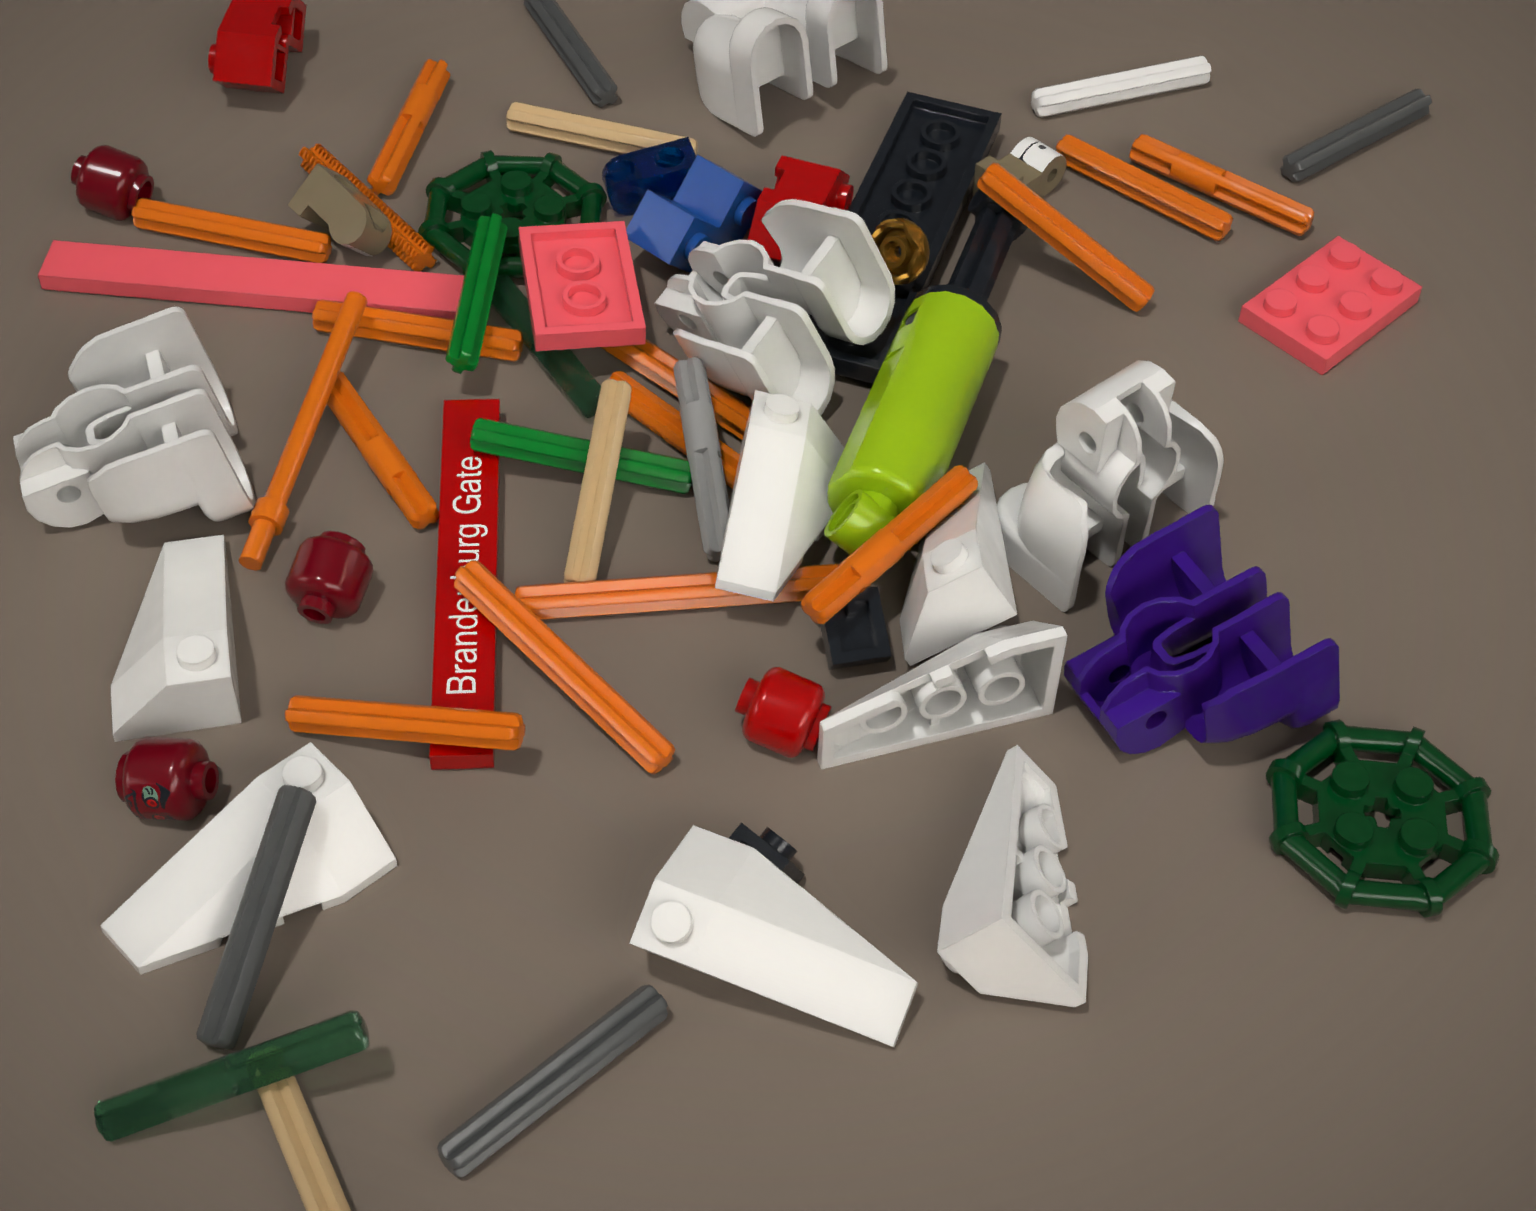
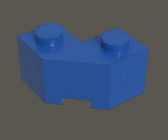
[626,154,763,273]

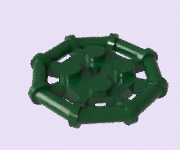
[418,150,607,278]
[1266,719,1499,918]

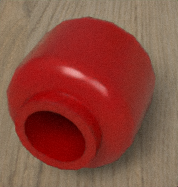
[735,667,832,758]

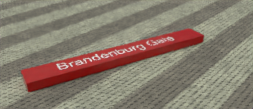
[429,399,501,770]

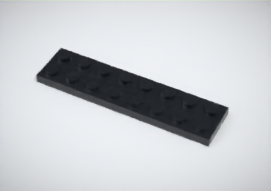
[808,92,1002,383]

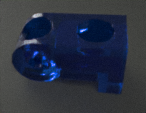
[602,137,696,216]

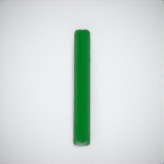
[445,213,508,374]
[470,418,692,494]

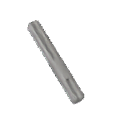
[673,357,730,561]

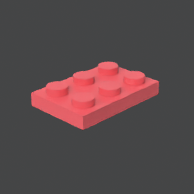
[519,221,646,351]
[1238,236,1422,375]

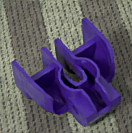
[1064,505,1340,754]

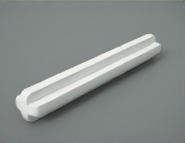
[1031,56,1212,118]

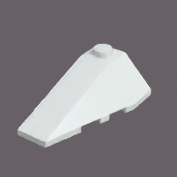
[715,390,844,601]
[900,462,1017,666]
[111,535,242,742]
[817,621,1068,769]
[100,742,397,975]
[937,745,1088,1007]
[630,825,918,1048]

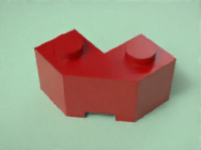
[208,0,307,94]
[747,155,854,263]

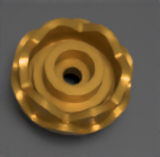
[871,218,930,285]

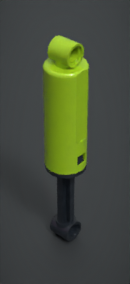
[824,189,1028,555]

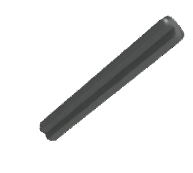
[524,0,618,107]
[1280,89,1432,182]
[196,785,316,1050]
[437,985,668,1178]

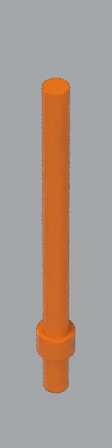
[239,291,367,571]

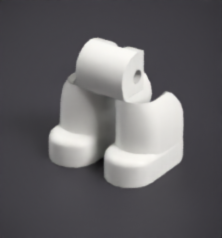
[681,0,887,137]
[654,199,895,416]
[13,307,256,528]
[997,360,1224,612]

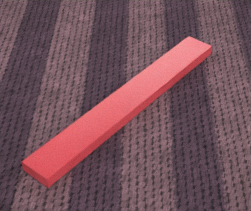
[38,240,464,320]

